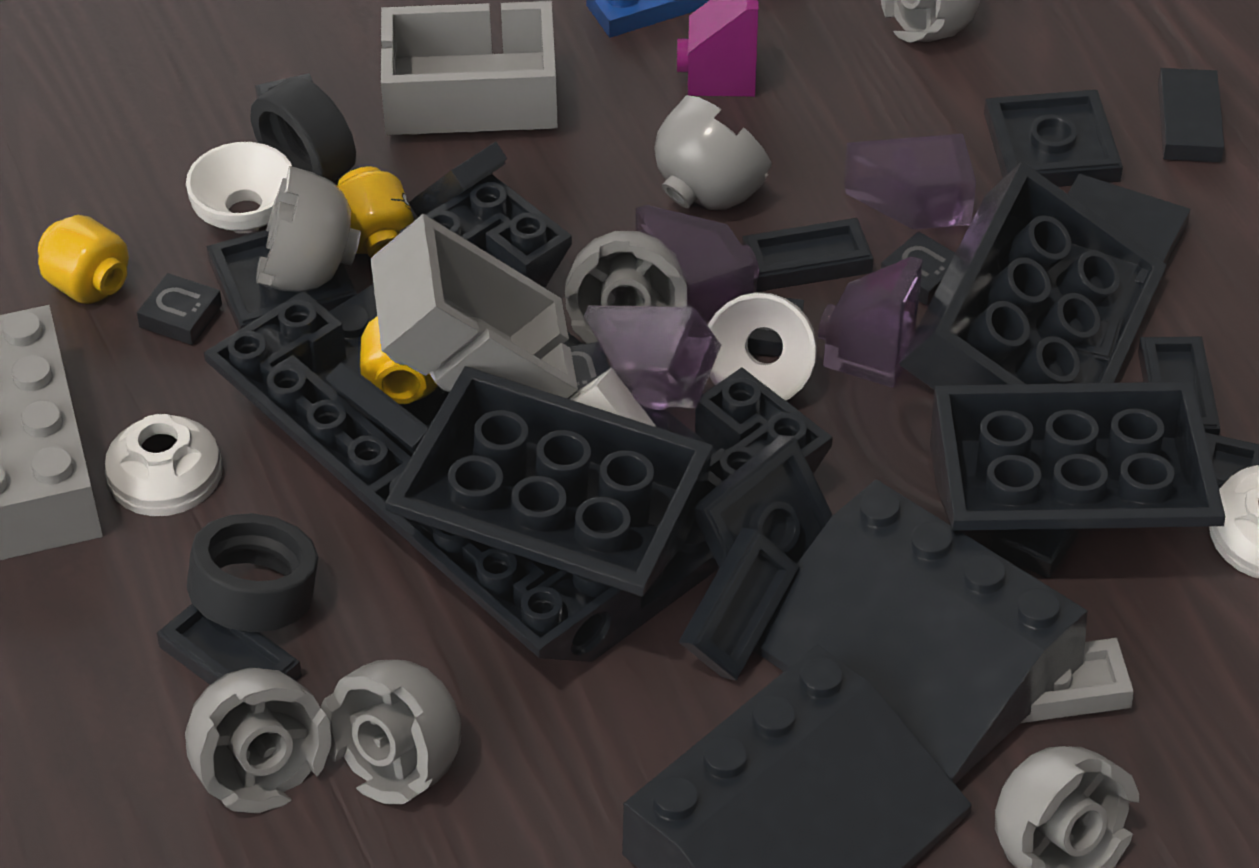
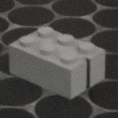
[381,1,558,135]
[371,214,578,398]

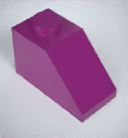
[677,0,758,97]

